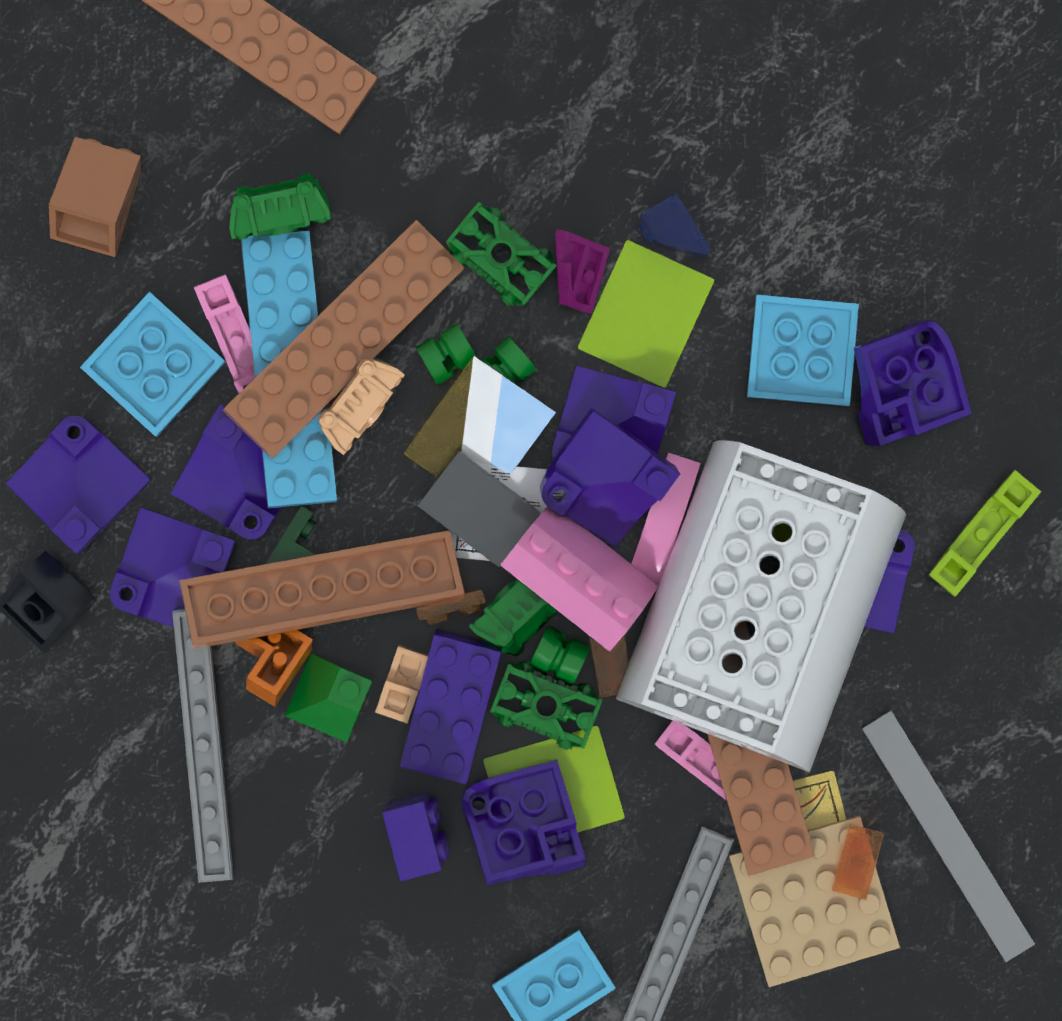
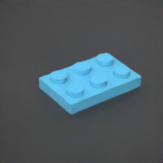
[492,929,616,1021]

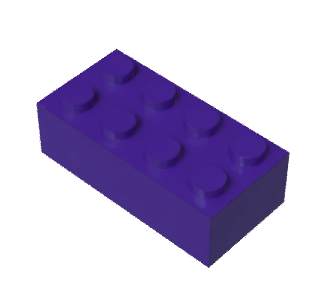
[400,629,502,784]
[382,792,450,881]

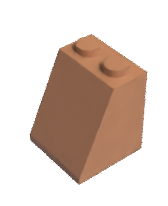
[49,137,141,257]

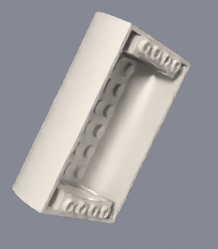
[616,440,906,772]

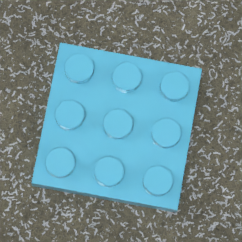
[80,292,226,437]
[747,295,859,407]

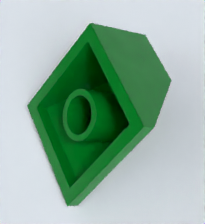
[285,653,374,742]

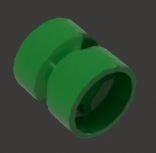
[415,323,477,385]
[481,336,537,383]
[529,626,591,686]

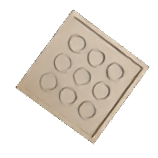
[729,815,900,987]

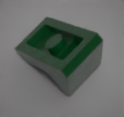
[266,506,317,564]

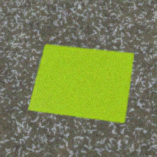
[578,240,714,388]
[483,726,625,832]

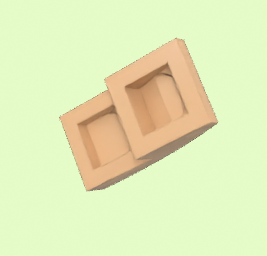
[375,644,429,723]

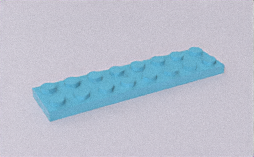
[241,231,337,508]

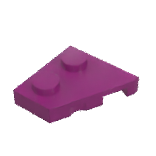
[555,229,610,314]

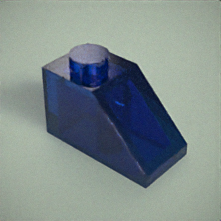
[638,193,712,258]

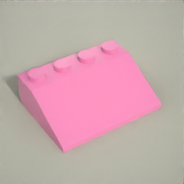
[501,507,658,652]

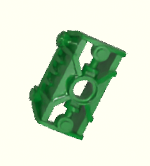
[229,172,332,240]
[446,202,557,307]
[469,579,560,657]
[490,660,603,750]

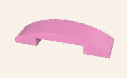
[194,274,255,394]
[631,453,701,592]
[654,720,726,800]

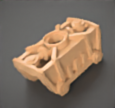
[318,358,405,455]

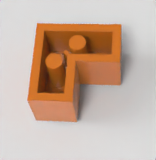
[235,630,313,707]

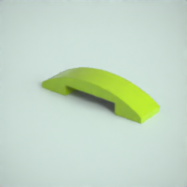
[928,470,1041,597]

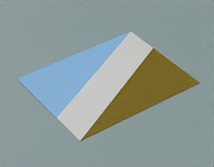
[403,356,556,478]

